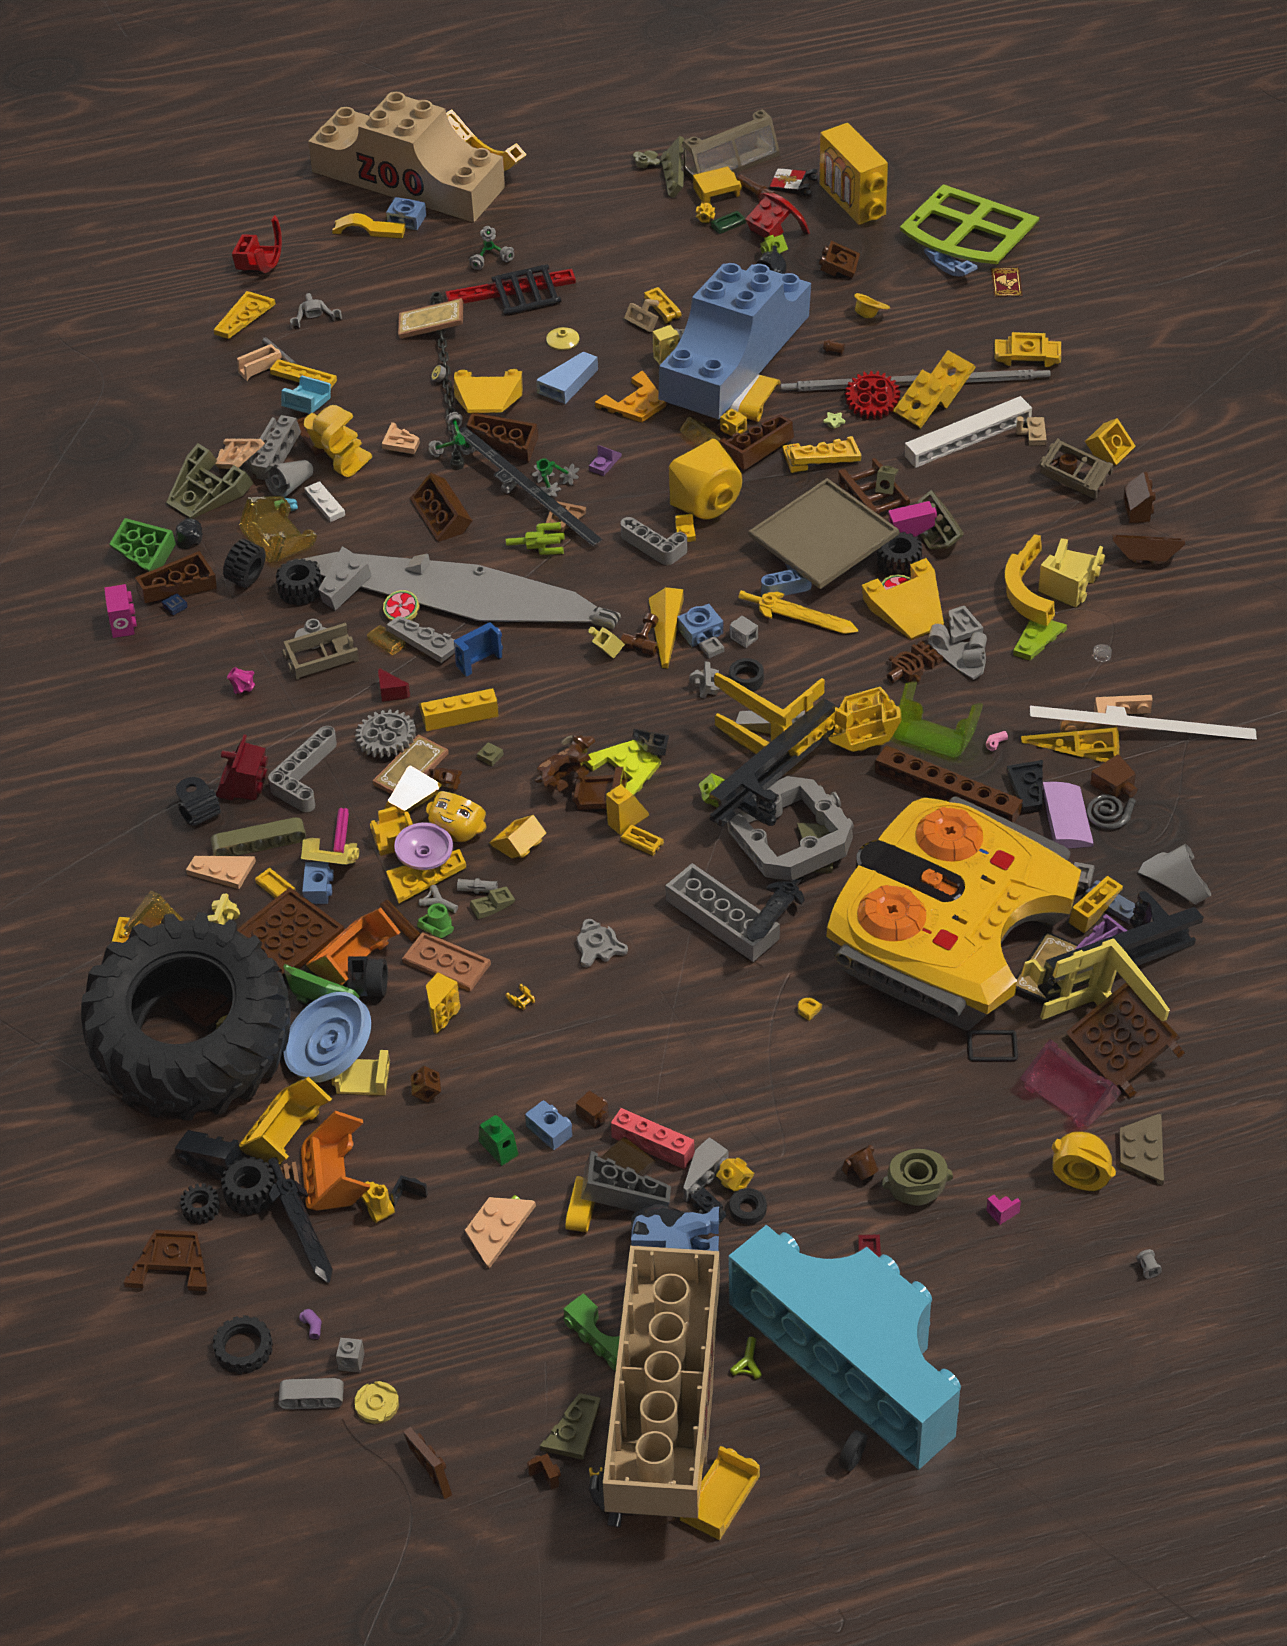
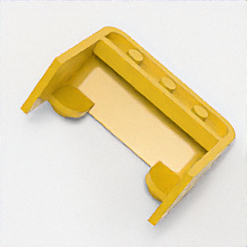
[239,1077,332,1164]

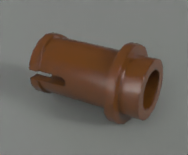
[823,339,845,354]

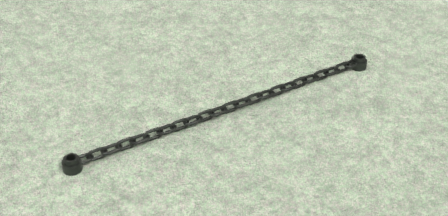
[430,292,464,470]

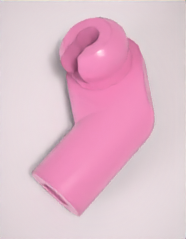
[986,731,1008,751]

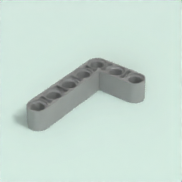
[268,726,337,812]

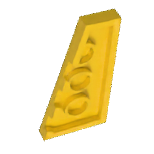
[214,291,276,339]

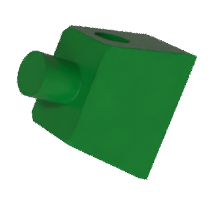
[478,1115,519,1166]

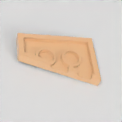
[186,856,256,889]

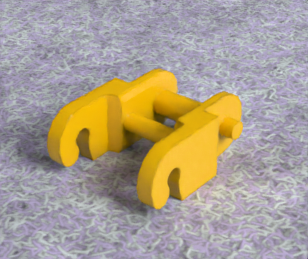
[506,984,535,1010]

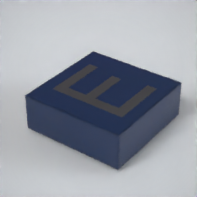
[162,593,188,615]

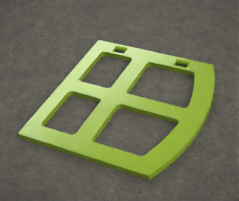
[900,184,1039,264]

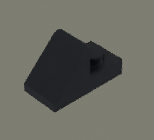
[348,956,369,996]

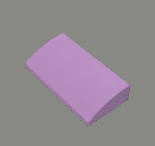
[1042,782,1094,849]

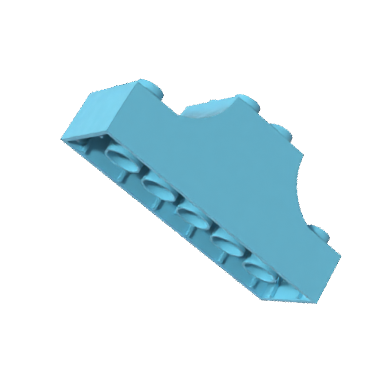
[729,1225,961,1470]

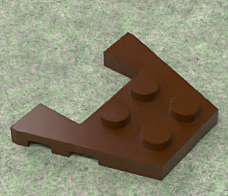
[124,1230,208,1292]

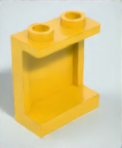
[693,166,742,203]

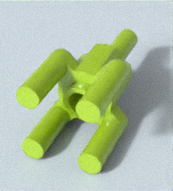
[506,522,565,555]

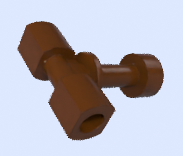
[620,613,659,656]

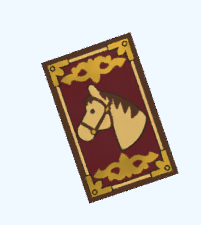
[991,267,1023,297]

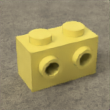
[653,325,680,365]

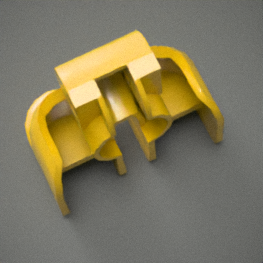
[304,405,372,477]

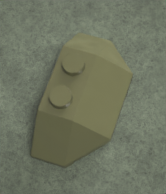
[917,490,964,550]

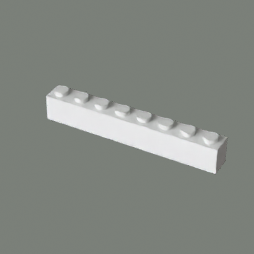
[904,396,1032,468]

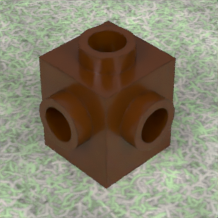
[410,1066,441,1102]

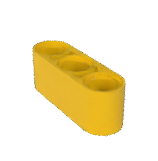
[565,1176,595,1232]

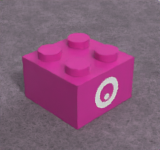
[104,584,137,638]

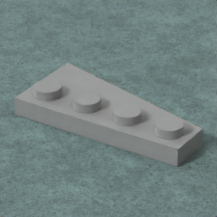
[386,616,455,663]

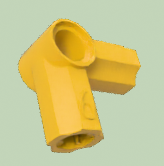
[361,1181,395,1223]

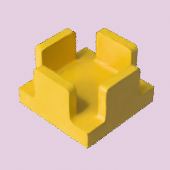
[370,807,413,856]

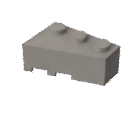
[318,546,372,611]

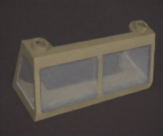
[683,109,780,180]

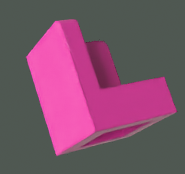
[986,1195,1021,1225]

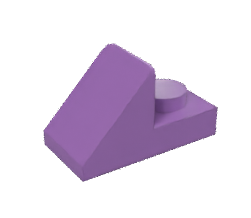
[589,445,622,476]

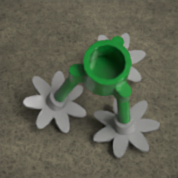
[532,458,579,497]

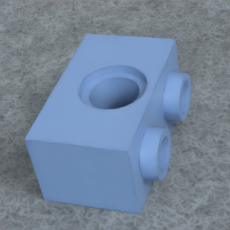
[303,862,333,904]
[525,1100,572,1150]

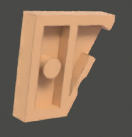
[382,423,420,454]

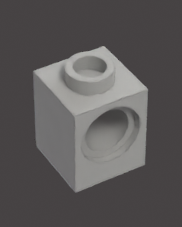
[336,1337,364,1373]

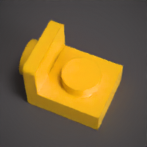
[675,514,696,542]

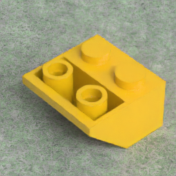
[426,972,461,1034]

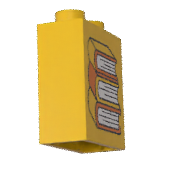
[819,123,888,225]

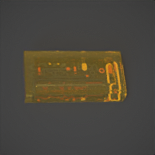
[367,625,406,655]

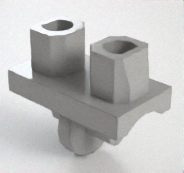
[689,661,719,698]

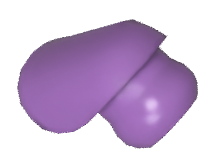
[299,1309,321,1339]

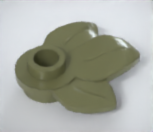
[633,150,662,168]

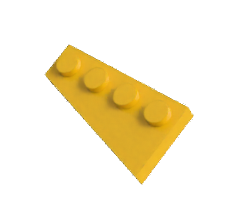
[790,436,862,465]
[386,849,466,904]

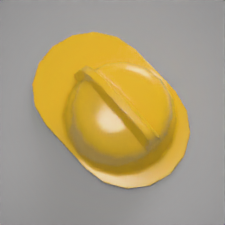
[854,293,890,318]

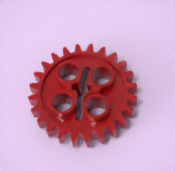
[845,371,900,419]

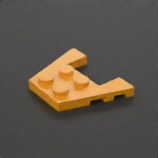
[595,371,666,422]

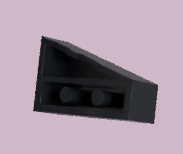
[174,1130,242,1180]

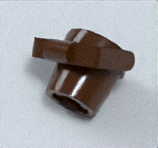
[1051,453,1079,478]
[841,1145,879,1180]

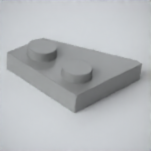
[948,606,983,643]

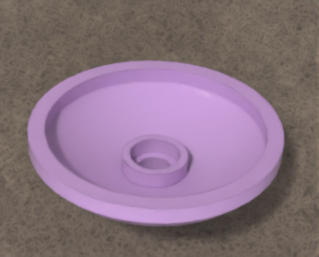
[395,823,453,870]

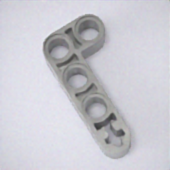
[620,517,687,565]

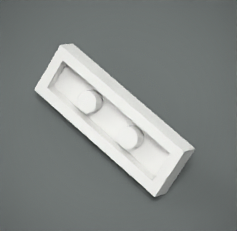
[304,481,345,522]

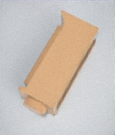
[237,344,282,381]

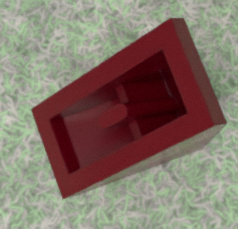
[378,668,410,702]

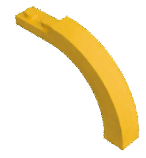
[446,109,526,171]
[1005,534,1055,626]

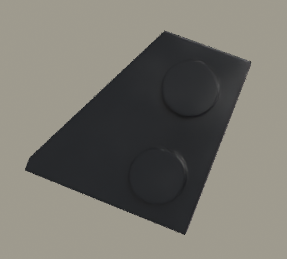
[632,729,669,756]

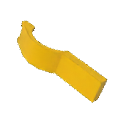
[332,213,406,238]

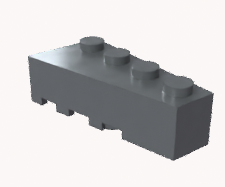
[581,1151,671,1212]

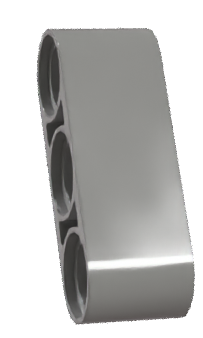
[278,1378,344,1409]

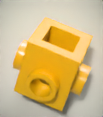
[720,408,747,436]
[716,1158,755,1191]

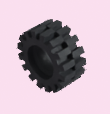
[180,1183,220,1224]

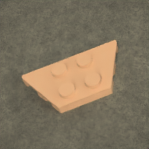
[215,439,265,469]
[465,1197,536,1269]

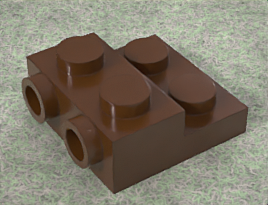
[819,241,860,278]

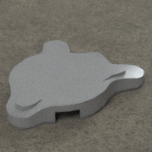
[577,919,628,967]

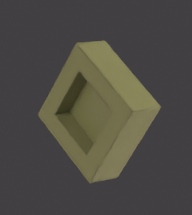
[477,742,504,766]

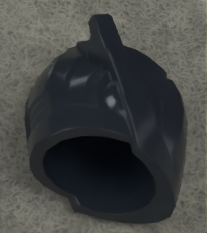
[756,245,787,274]

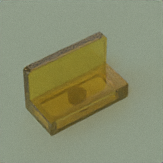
[679,416,720,446]

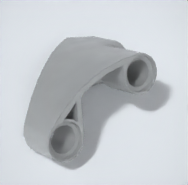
[928,624,987,680]
[1138,844,1211,905]

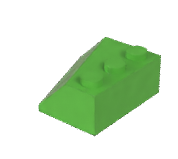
[109,518,176,572]

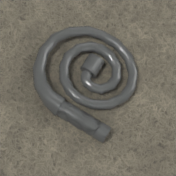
[1087,795,1136,829]

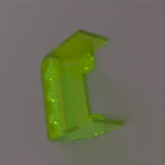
[893,681,983,757]

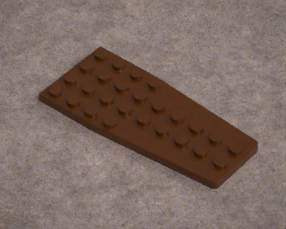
[167,887,344,1031]

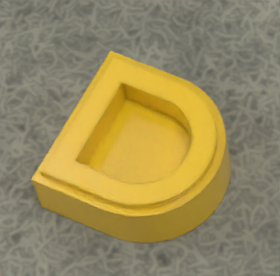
[798,998,822,1021]

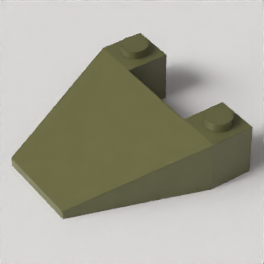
[166,443,253,519]

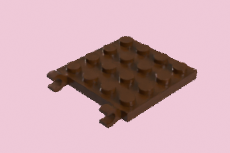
[1066,982,1185,1098]

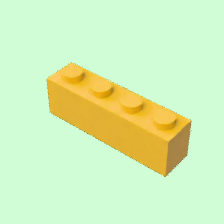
[418,688,499,731]

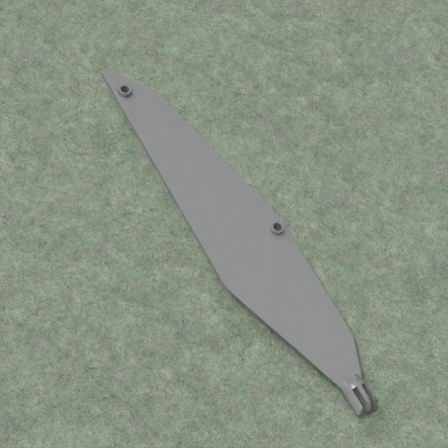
[292,552,621,630]

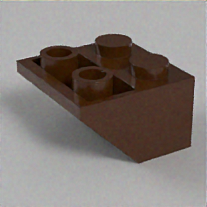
[1123,472,1156,523]

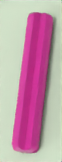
[333,808,349,853]

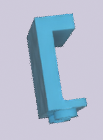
[281,375,331,414]

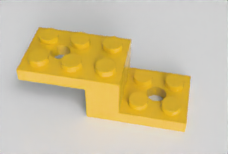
[893,350,976,428]

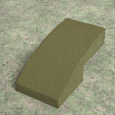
[470,887,515,919]

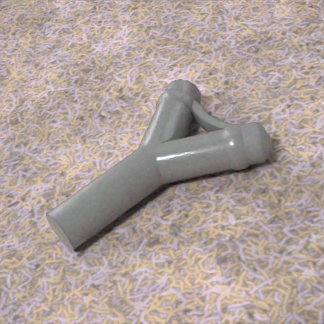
[418,885,458,913]

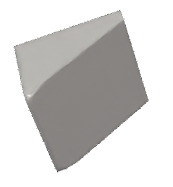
[406,554,430,574]

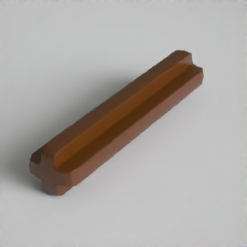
[380,900,420,942]

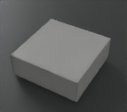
[699,636,724,658]

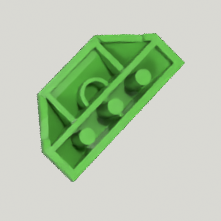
[283,964,359,1005]

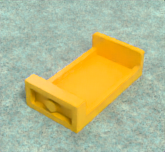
[680,1446,760,1540]

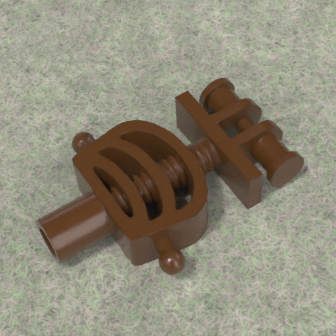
[886,640,944,683]

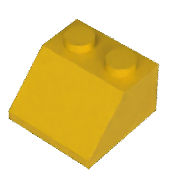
[1085,418,1136,466]
[489,815,546,858]

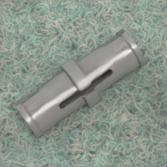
[457,878,498,894]

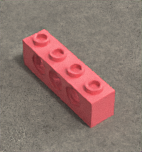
[611,1108,695,1170]

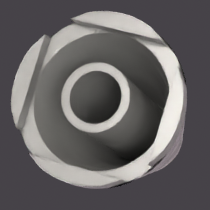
[265,460,313,498]

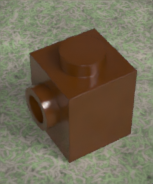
[576,1090,609,1128]

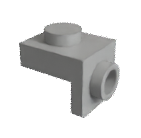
[1074,862,1095,890]

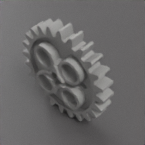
[355,709,416,758]

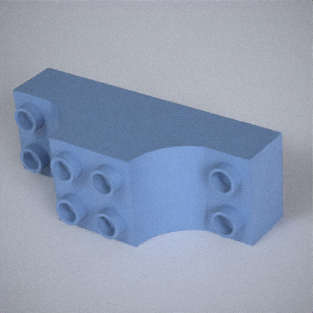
[658,263,811,419]

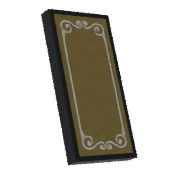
[1015,931,1078,1004]

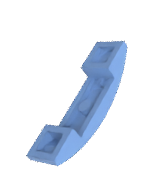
[924,248,978,276]

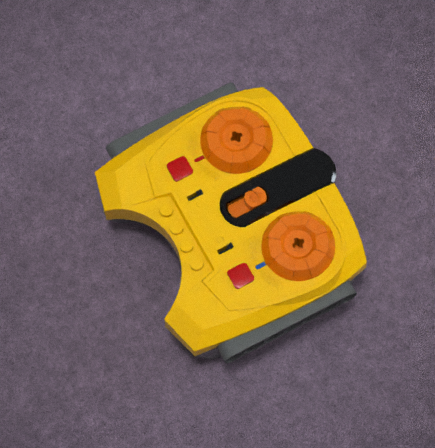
[826,797,1081,1031]

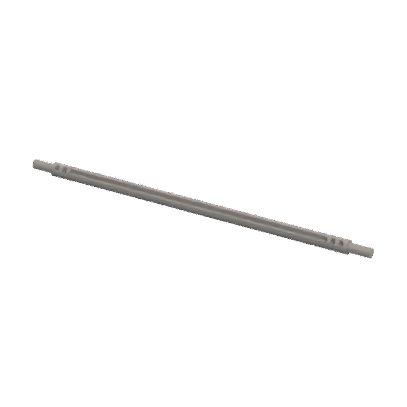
[781,369,1050,391]

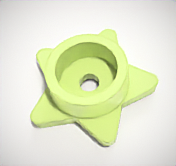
[823,412,845,428]

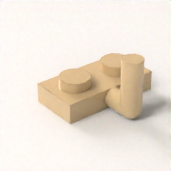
[624,299,659,332]
[1016,416,1046,446]

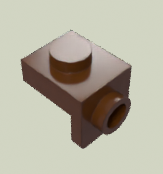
[527,1453,561,1490]

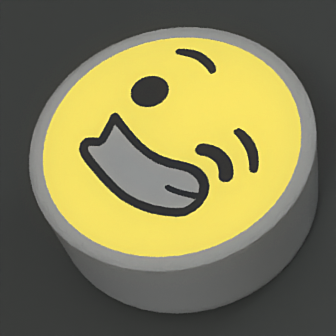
[431,365,446,382]

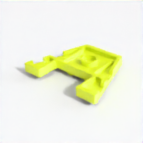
[583,740,661,795]

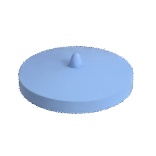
[284,992,371,1082]

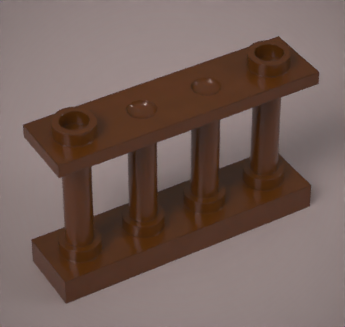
[838,458,910,515]

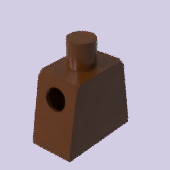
[1090,754,1138,798]

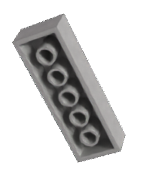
[665,863,780,962]

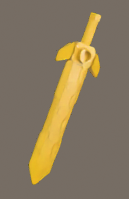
[738,590,858,634]

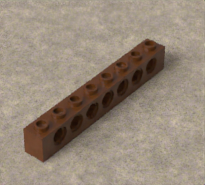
[875,745,1023,823]

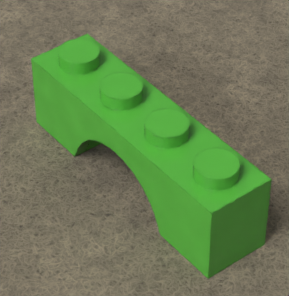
[564,1293,620,1371]

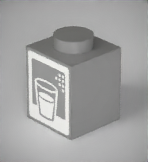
[730,616,758,648]

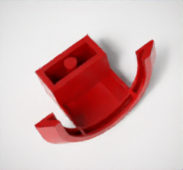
[746,193,810,238]
[232,215,282,273]

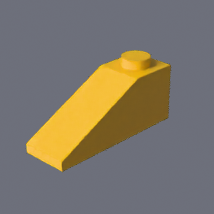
[1069,876,1123,933]

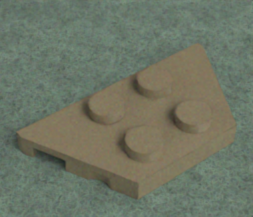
[1119,1114,1164,1185]

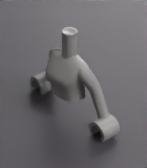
[290,293,342,329]

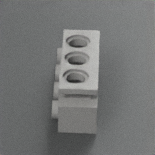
[247,415,301,480]

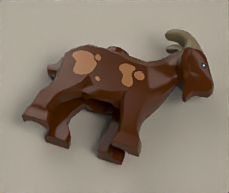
[535,735,595,792]

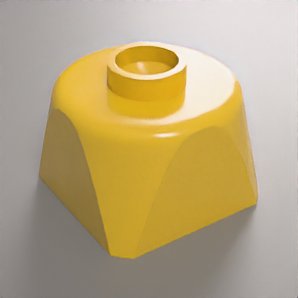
[669,439,742,520]

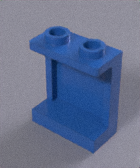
[454,622,503,677]

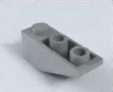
[683,1137,728,1202]

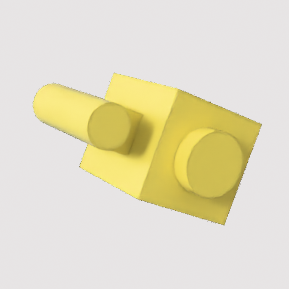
[588,627,625,658]

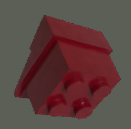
[215,734,268,800]

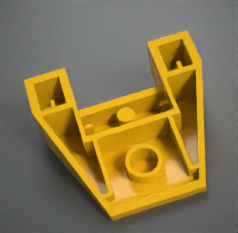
[454,369,523,413]
[862,558,944,640]

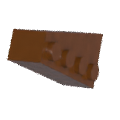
[467,413,539,463]
[719,414,794,470]
[135,551,217,603]

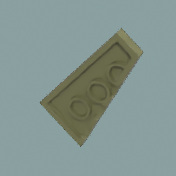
[661,136,684,198]

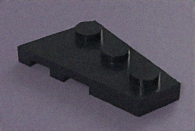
[1006,760,1043,812]

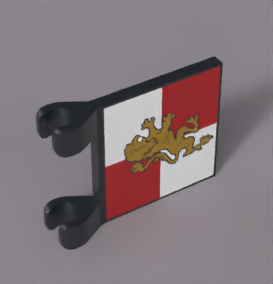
[769,168,818,196]

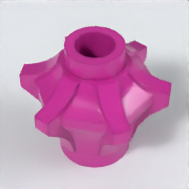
[227,667,255,694]

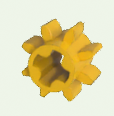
[696,203,716,223]

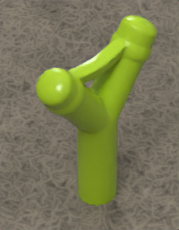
[730,1337,761,1379]

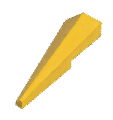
[649,588,684,669]
[1021,727,1119,762]

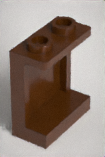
[572,767,627,810]

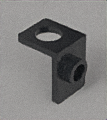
[390,1175,428,1206]

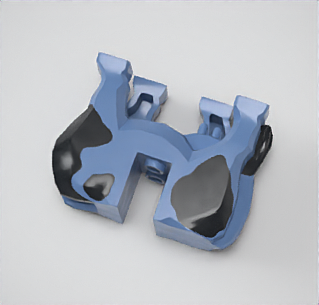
[631,1204,719,1251]

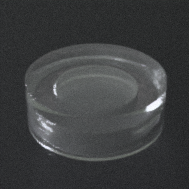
[1093,644,1112,662]

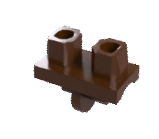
[427,767,462,790]

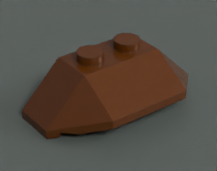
[1112,534,1185,564]

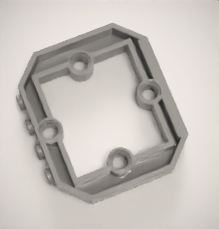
[727,776,854,881]

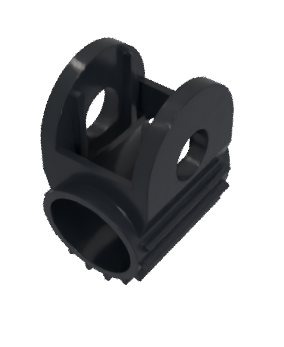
[176,777,221,826]

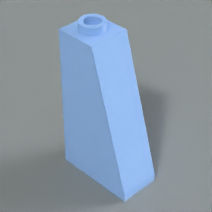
[536,352,598,404]

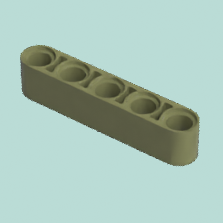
[210,817,306,856]

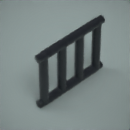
[491,264,562,315]

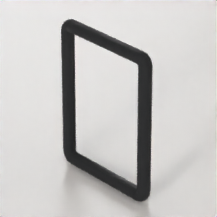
[967,1030,1018,1061]

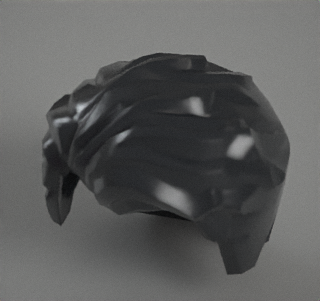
[175,518,203,549]

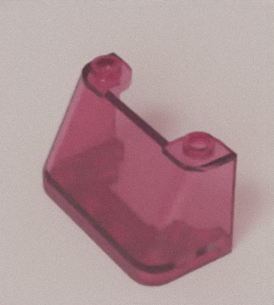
[1020,1039,1121,1128]

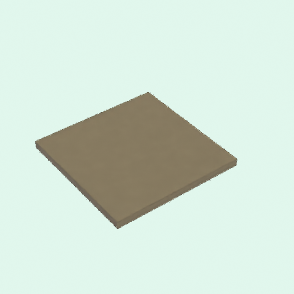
[748,478,899,589]

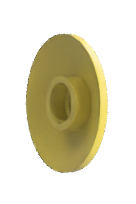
[546,327,579,350]

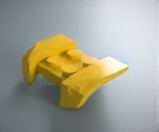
[994,332,1061,367]

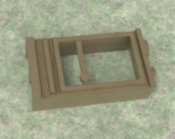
[1039,438,1113,499]
[282,623,359,680]

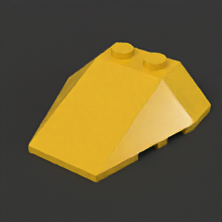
[828,687,902,752]

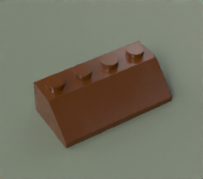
[410,472,473,542]

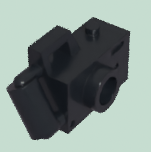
[691,1187,727,1225]

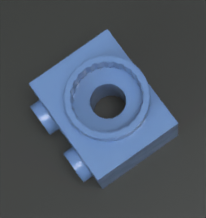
[386,197,426,230]
[677,604,723,647]

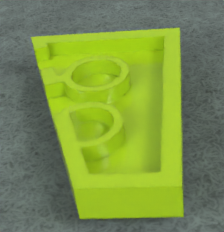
[1013,620,1067,660]

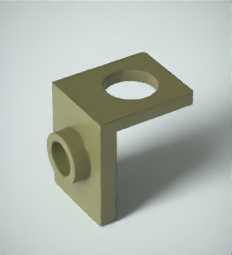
[875,466,899,494]

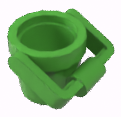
[417,903,454,938]

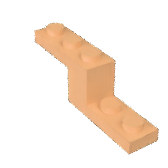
[1060,695,1152,732]

